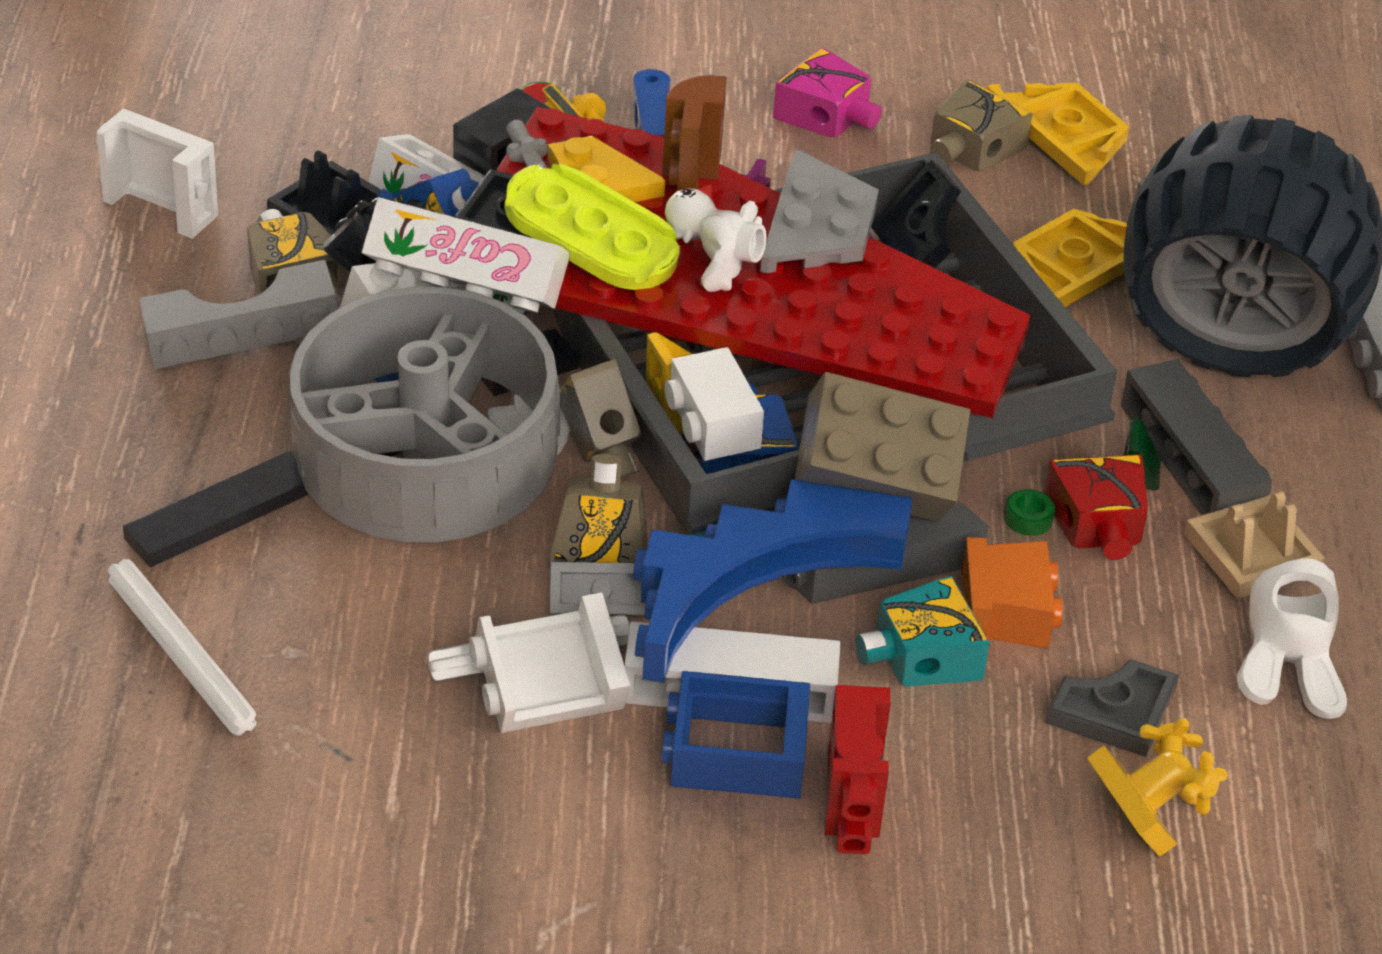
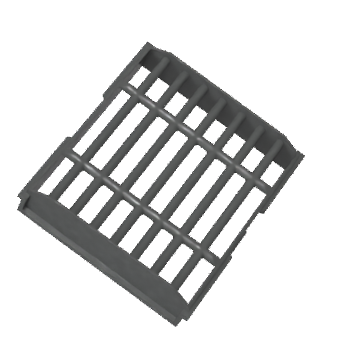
[553,152,1117,534]

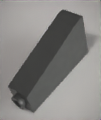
[782,500,989,604]

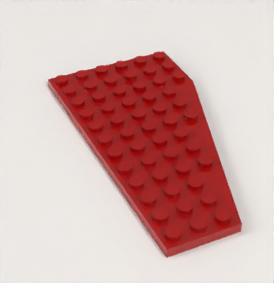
[450,107,1031,419]

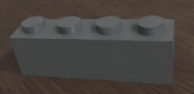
[1121,359,1272,515]

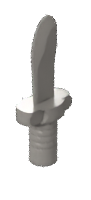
[506,120,548,169]

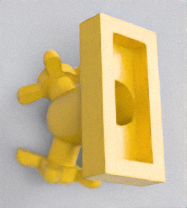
[1087,718,1228,857]

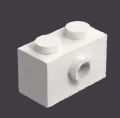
[665,347,764,461]

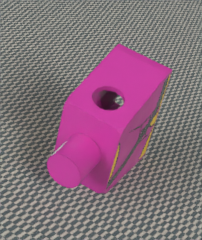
[773,47,882,137]

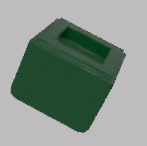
[1124,419,1161,490]

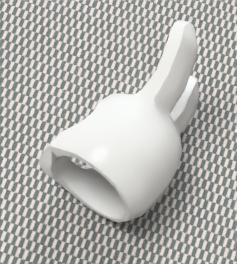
[1237,558,1347,719]

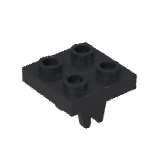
[267,150,382,235]

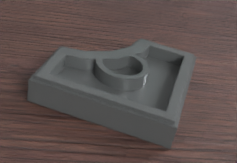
[1046,659,1179,757]

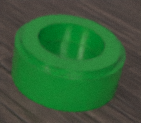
[1004,489,1055,536]

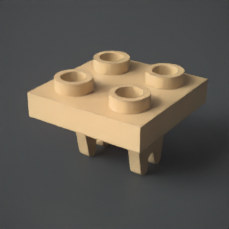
[1184,491,1325,599]

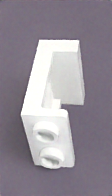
[96,108,218,239]
[469,592,630,733]

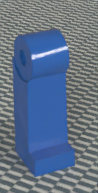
[632,69,670,137]

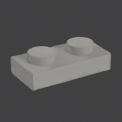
[550,562,646,617]

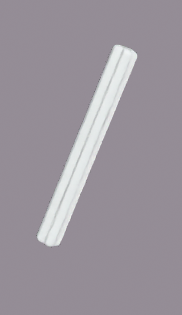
[108,559,257,736]

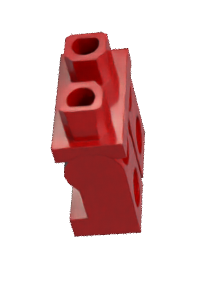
[824,685,891,854]

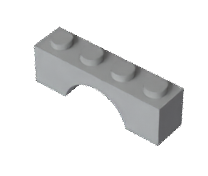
[139,260,338,370]

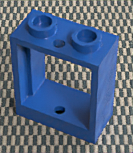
[662,671,810,799]

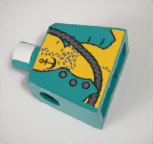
[856,576,990,687]

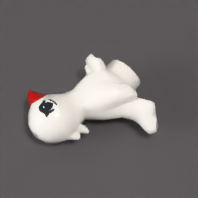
[665,184,767,292]

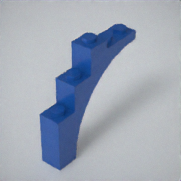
[633,479,913,683]

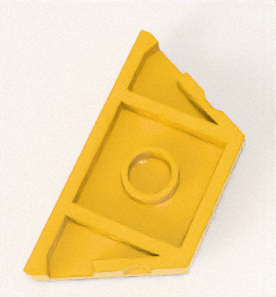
[986,83,1129,186]
[1013,208,1127,307]

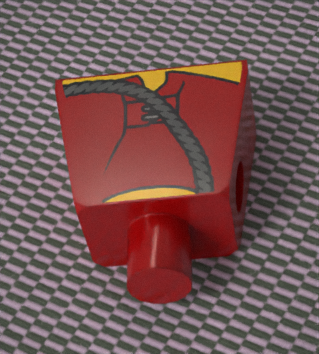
[1044,454,1148,560]

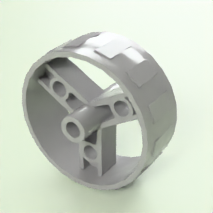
[288,287,560,543]

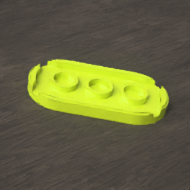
[505,164,679,290]

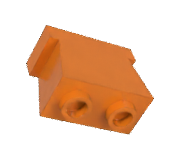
[961,537,1062,649]

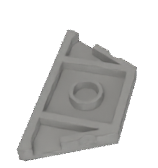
[760,150,879,273]

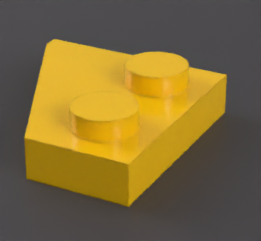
[548,136,665,202]

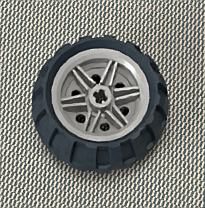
[1123,115,1382,378]

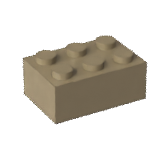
[795,372,970,522]

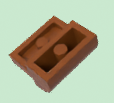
[662,75,727,191]

